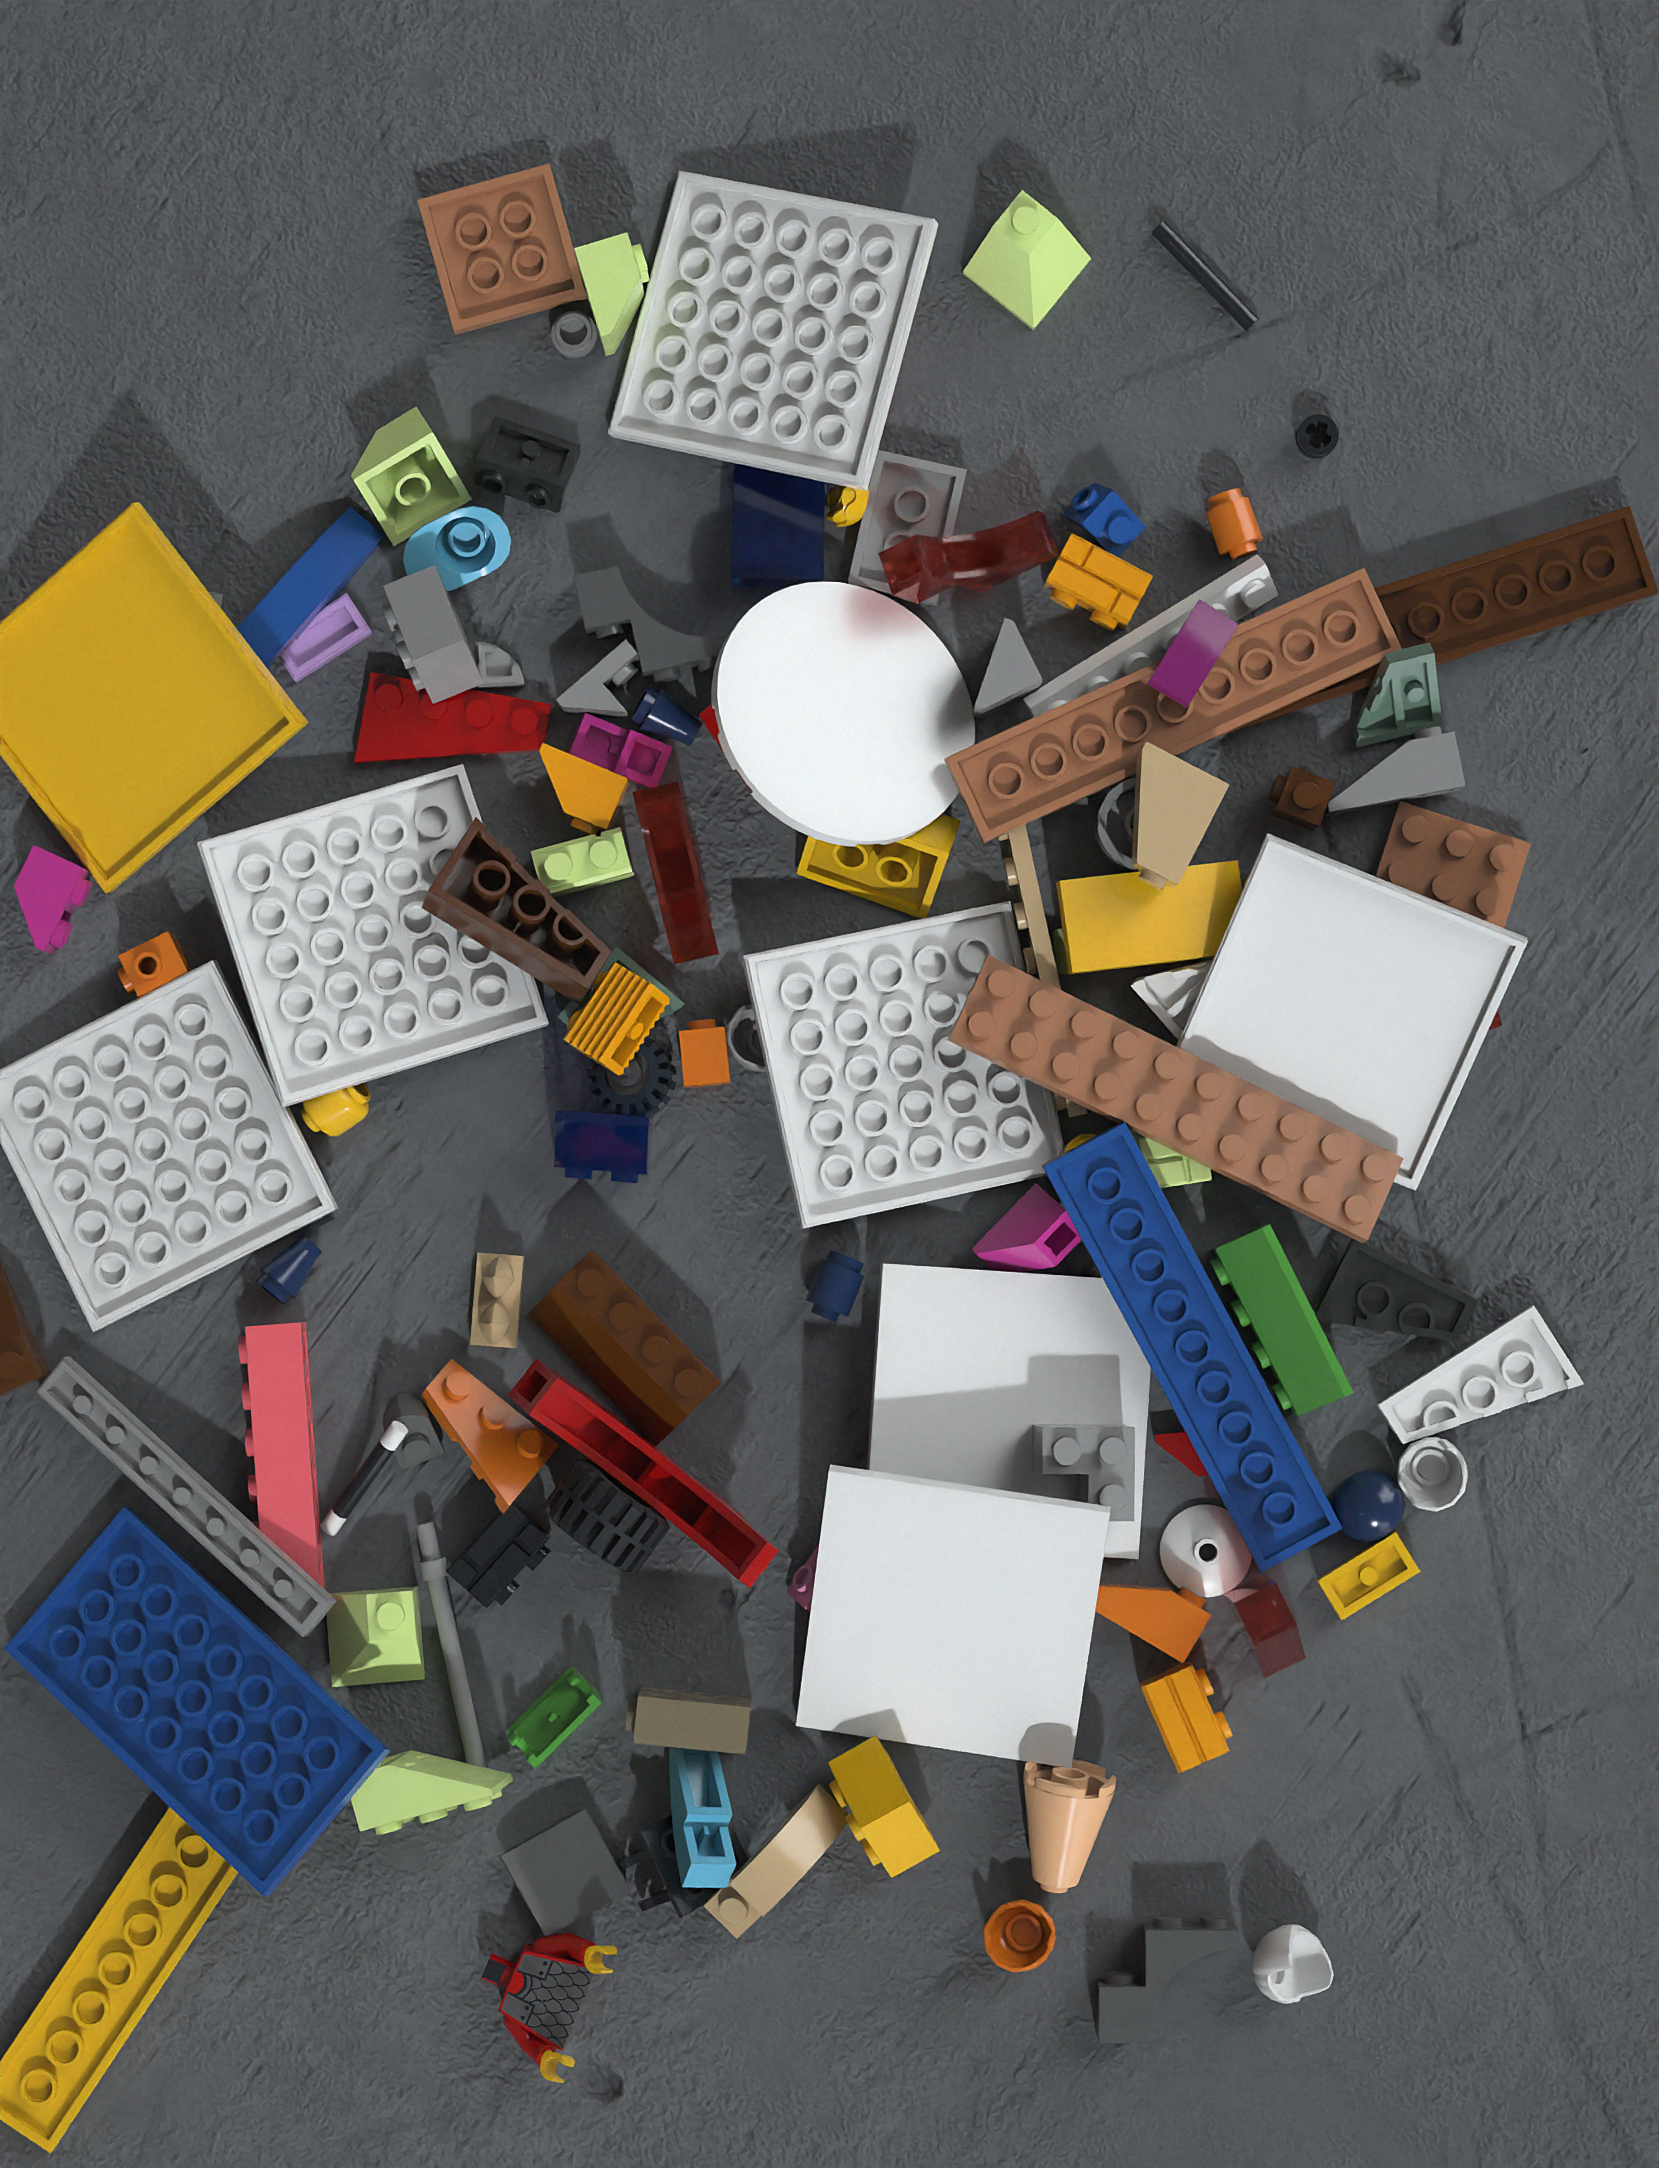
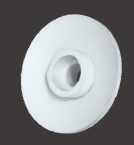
[1160,1504,1252,1597]

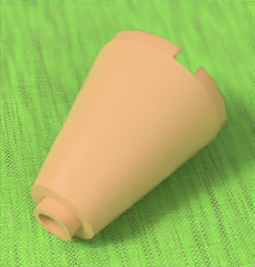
[1023,1759,1117,1893]

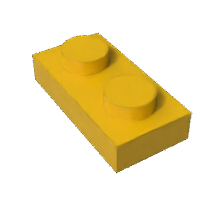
[1315,1531,1421,1620]

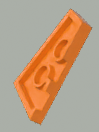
[420,1359,559,1514]

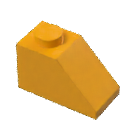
[539,743,630,835]

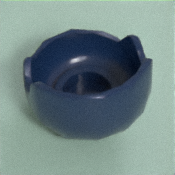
[1332,1469,1406,1542]

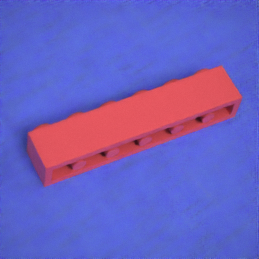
[238,1322,325,1606]

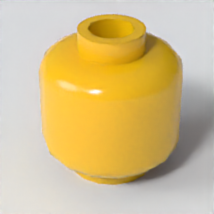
[301,1082,371,1137]

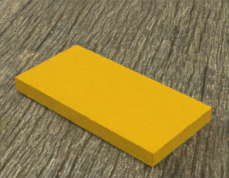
[1056,860,1242,974]

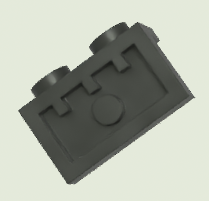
[474,416,581,513]

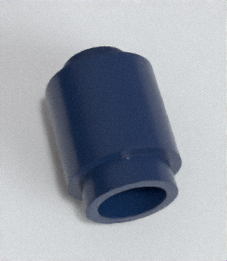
[806,1250,864,1322]

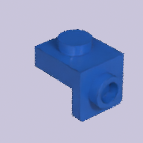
[1064,482,1146,557]

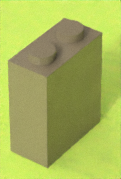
[625,1687,752,1755]

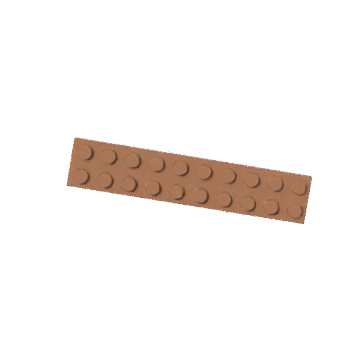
[944,568,1402,844]
[947,955,1404,1243]

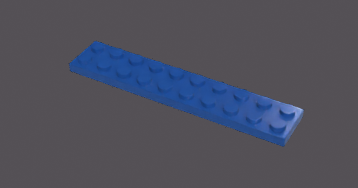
[1042,1122,1343,1573]

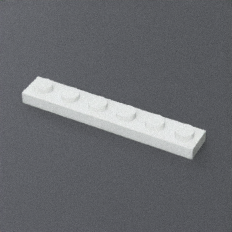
[1023,554,1278,718]

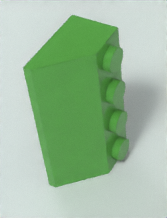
[1209,1224,1354,1416]

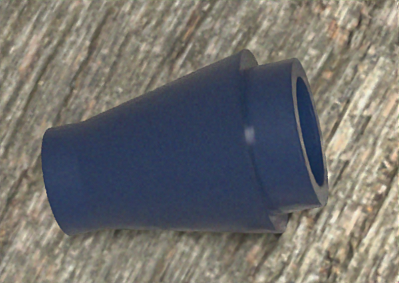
[631,687,703,746]
[256,1235,322,1305]

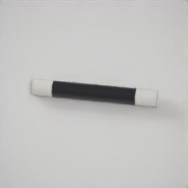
[320,1421,408,1536]

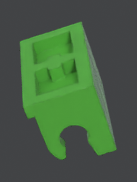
[506,1665,604,1769]

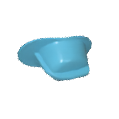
[403,506,511,591]

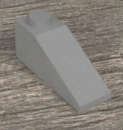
[1324,727,1466,817]

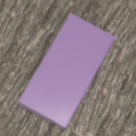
[279,593,373,683]

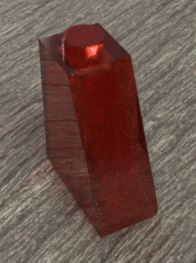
[1224,1574,1306,1678]

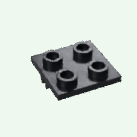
[617,1814,749,1918]

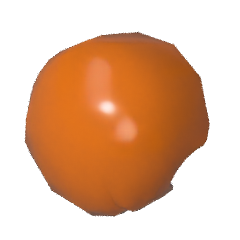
[983,1899,1057,1973]

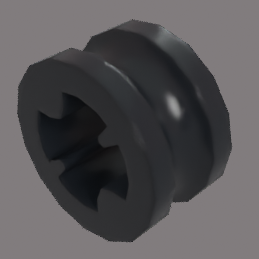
[1296,414,1339,459]

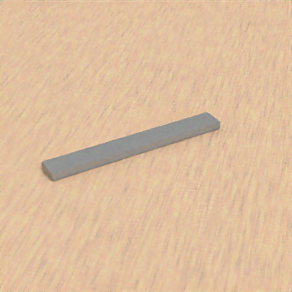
[36,1356,337,1637]

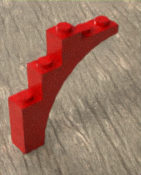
[508,1358,779,1588]

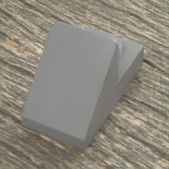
[556,640,639,717]

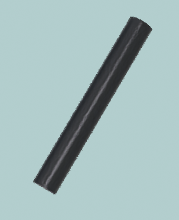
[1151,221,1259,331]

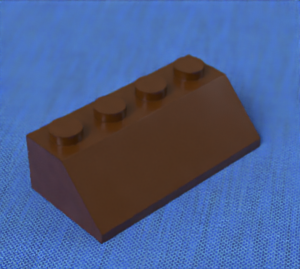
[528,1250,723,1446]

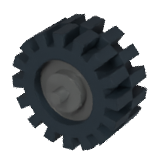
[587,1036,677,1119]

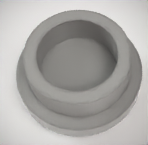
[551,311,597,358]

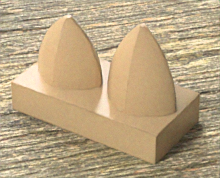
[470,1252,525,1348]

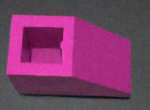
[14,845,92,955]
[971,1183,1081,1273]

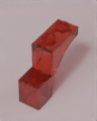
[878,511,1059,604]
[633,781,719,965]

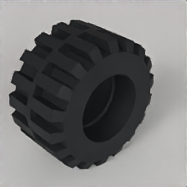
[543,1459,670,1574]

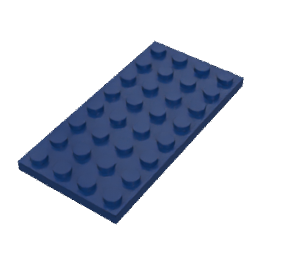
[4,1506,391,1896]

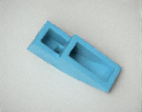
[669,1747,736,1888]

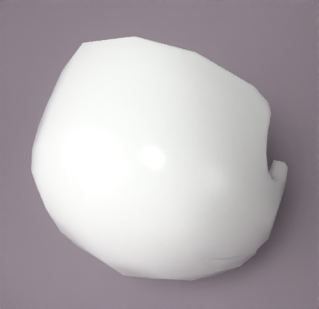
[1397,1437,1468,1512]

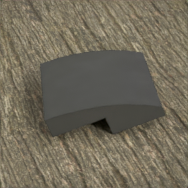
[499,1808,630,1937]

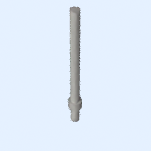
[415,1521,487,1768]

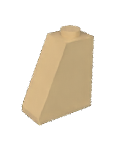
[1132,741,1229,890]

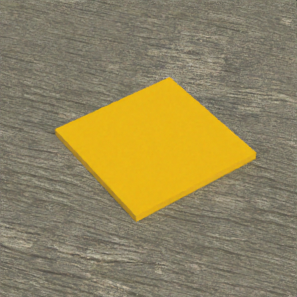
[0,502,309,893]

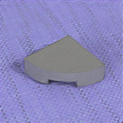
[475,642,525,690]

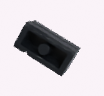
[446,1502,552,1608]

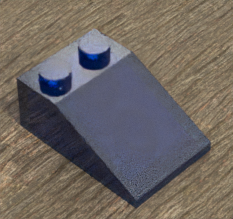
[731,463,825,588]

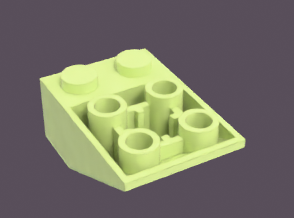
[351,1750,513,1835]

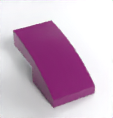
[1147,599,1238,708]

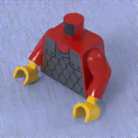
[481,1932,617,2083]

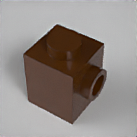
[1268,766,1336,831]

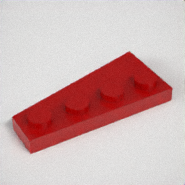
[354,672,552,764]

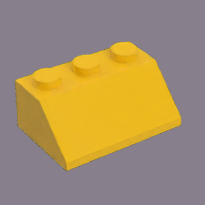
[796,814,961,919]

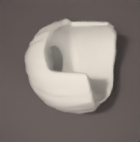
[1252,1924,1334,2004]

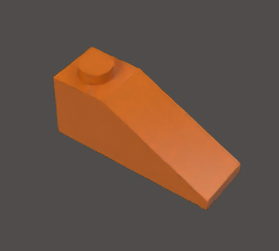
[1095,1583,1211,1663]

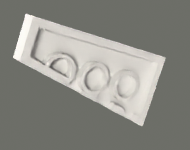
[1376,1305,1584,1444]

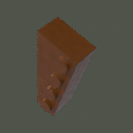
[422,817,611,1005]

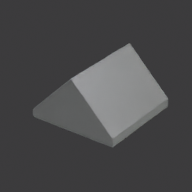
[972,618,1043,720]

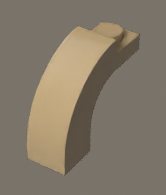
[704,1784,849,1939]

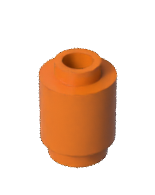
[1205,488,1263,560]

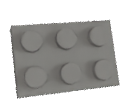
[847,450,967,606]

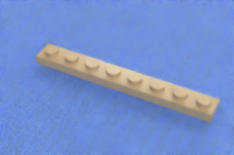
[998,825,1088,1119]

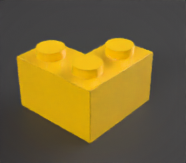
[828,1735,940,1878]

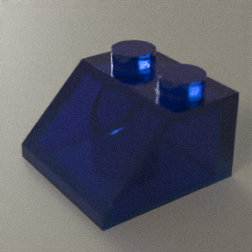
[554,1110,653,1183]

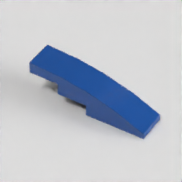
[237,507,386,669]

